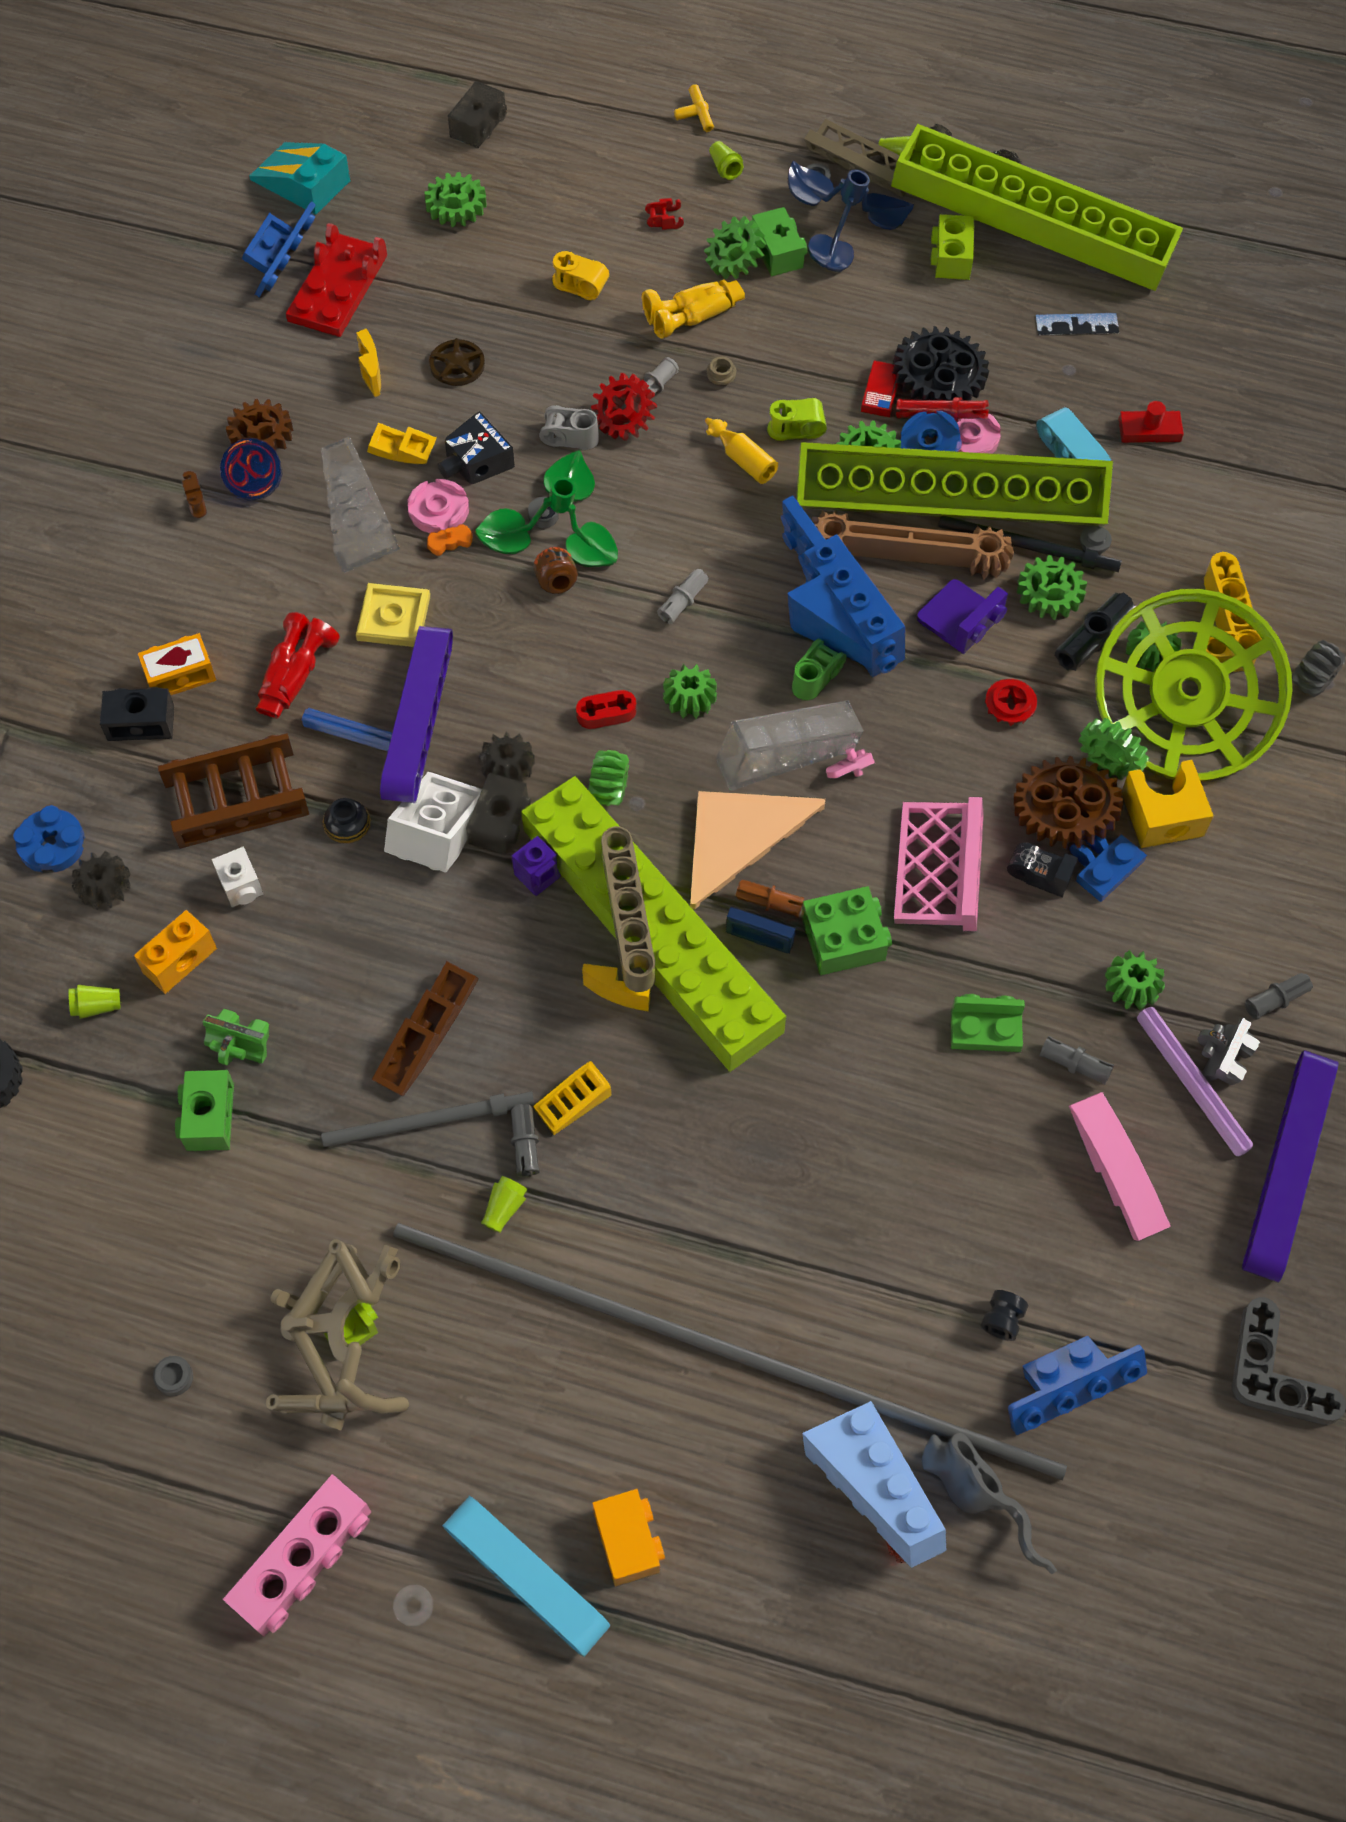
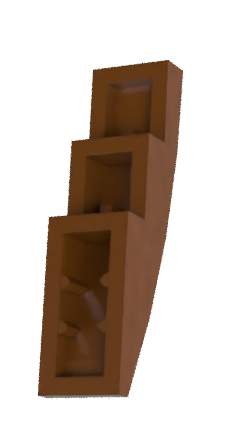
[372,961,479,1096]

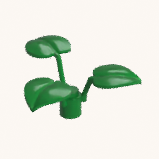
[475,450,618,567]

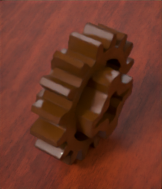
[226,399,294,459]

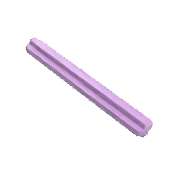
[1137,1007,1253,1156]

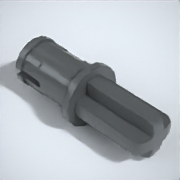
[1245,973,1313,1020]
[510,1104,540,1177]

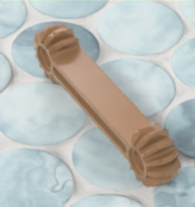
[812,509,1014,580]

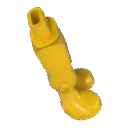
[642,280,745,339]

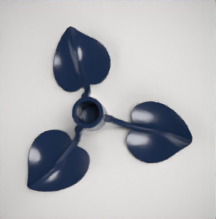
[787,161,914,272]

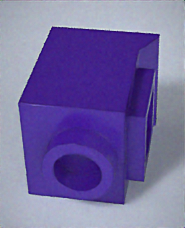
[512,836,561,896]

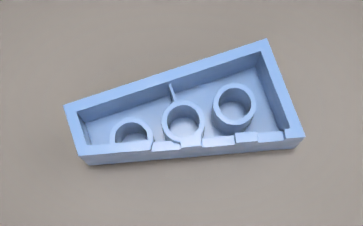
[802,1401,946,1568]

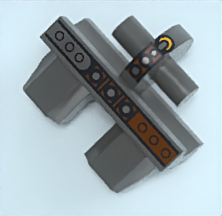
[1198,1018,1260,1085]

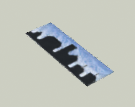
[1036,313,1119,335]

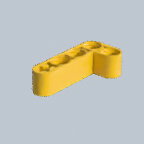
[1204,552,1262,672]

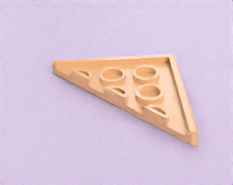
[690,791,825,909]

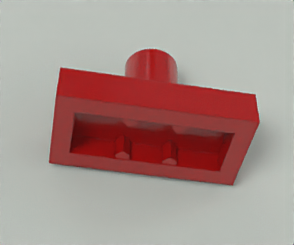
[1118,401,1184,443]

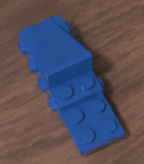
[781,495,905,678]

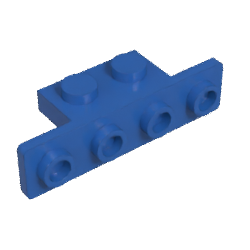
[241,201,316,298]
[1008,1336,1147,1435]

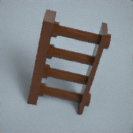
[158,733,310,849]

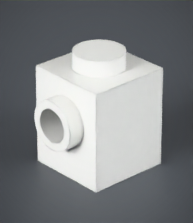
[212,846,263,907]

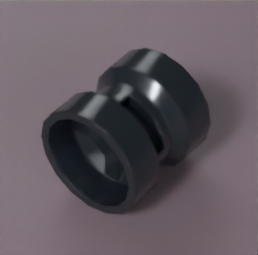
[981,1290,1029,1341]

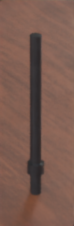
[938,516,1122,573]

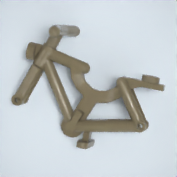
[266,1239,409,1430]

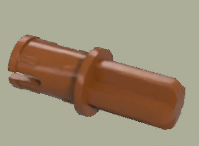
[736,880,805,918]

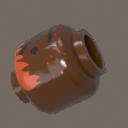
[534,547,578,594]

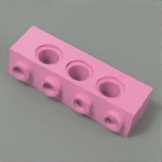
[223,1474,371,1637]

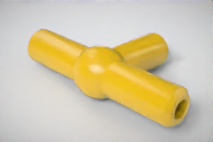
[674,84,714,132]

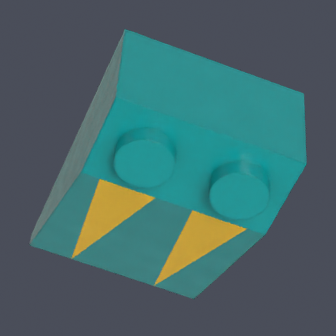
[249,142,351,215]

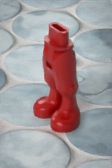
[255,612,340,719]

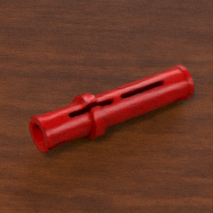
[896,397,989,422]

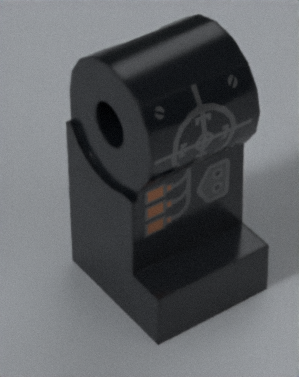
[1007,843,1078,898]

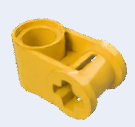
[552,251,610,300]

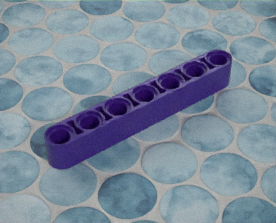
[380,626,453,803]
[1242,1050,1339,1283]

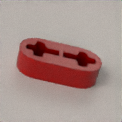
[576,690,636,729]

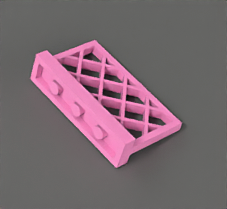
[894,797,984,931]

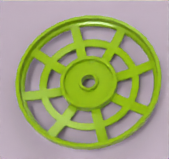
[1095,589,1293,781]

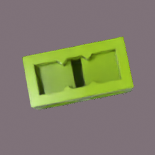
[930,214,974,280]

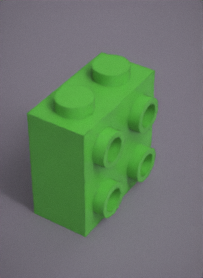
[801,886,892,976]

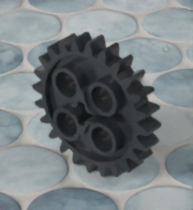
[892,326,989,400]

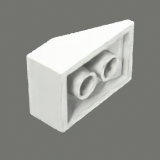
[384,772,489,872]

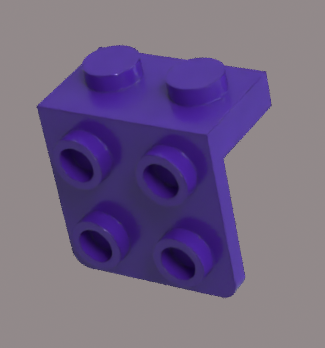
[917,579,1008,654]

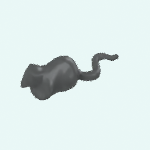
[922,1433,1057,1574]

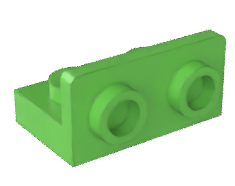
[951,994,1025,1052]

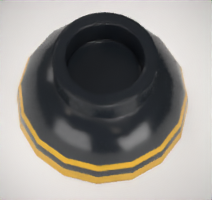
[323,798,371,843]

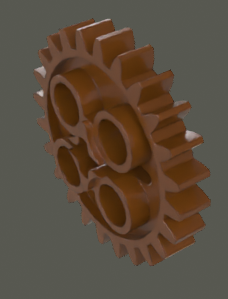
[1014,756,1123,849]

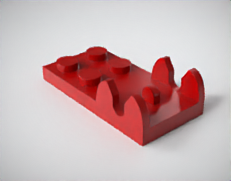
[286,223,387,337]

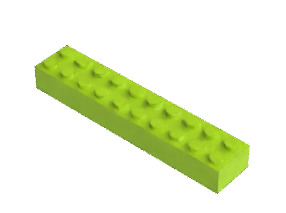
[891,124,1183,291]
[796,442,1113,526]
[521,776,786,1072]

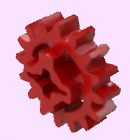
[591,373,657,441]

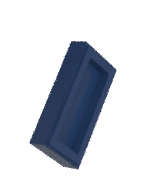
[726,907,796,954]

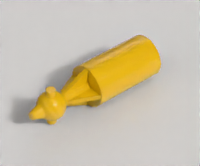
[705,418,778,484]

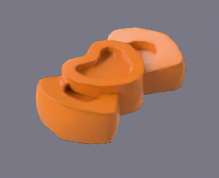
[427,524,473,556]

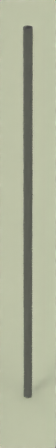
[393,1223,1067,1480]

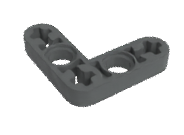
[1232,1297,1346,1425]

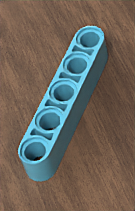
[442,1496,611,1657]

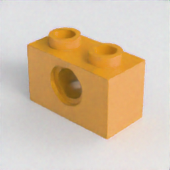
[134,910,217,994]

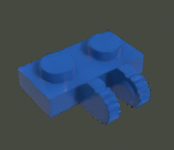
[1070,834,1147,902]

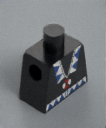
[437,411,515,484]

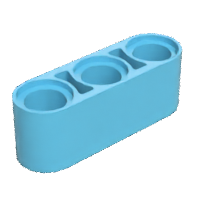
[1036,407,1111,461]

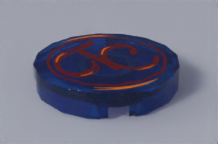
[220,438,283,501]

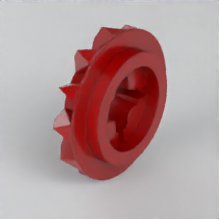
[985,679,1037,726]

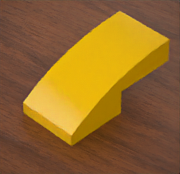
[356,328,381,397]
[367,422,437,464]
[582,964,650,1012]

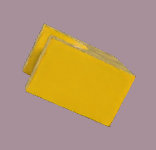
[1122,760,1213,848]

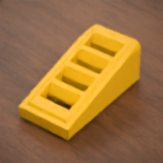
[533,1061,611,1135]

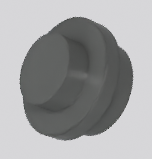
[1080,526,1112,555]

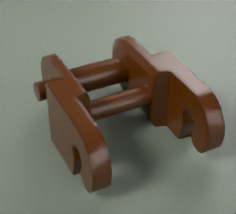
[182,471,207,518]

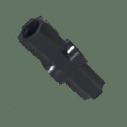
[1054,592,1136,671]

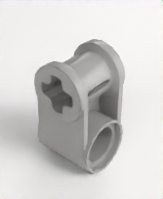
[539,405,599,450]

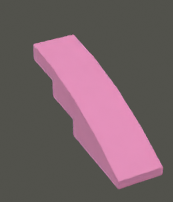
[1069,1092,1171,1241]

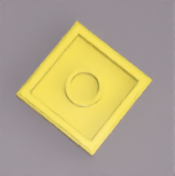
[356,583,430,647]

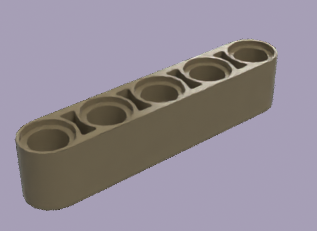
[601,826,655,992]

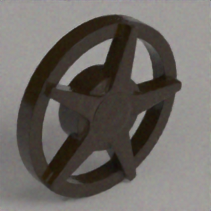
[429,338,485,386]

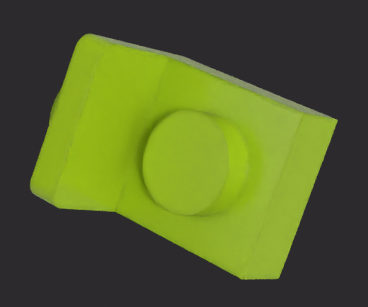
[323,1303,378,1345]

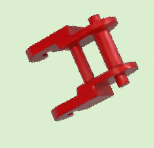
[645,198,684,230]

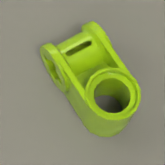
[767,398,827,441]

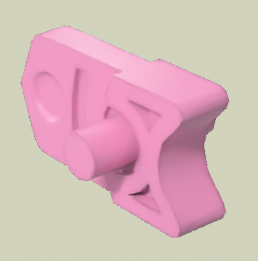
[826,748,875,778]

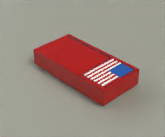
[861,360,899,418]

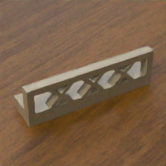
[804,118,906,197]

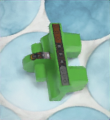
[203,1009,269,1066]

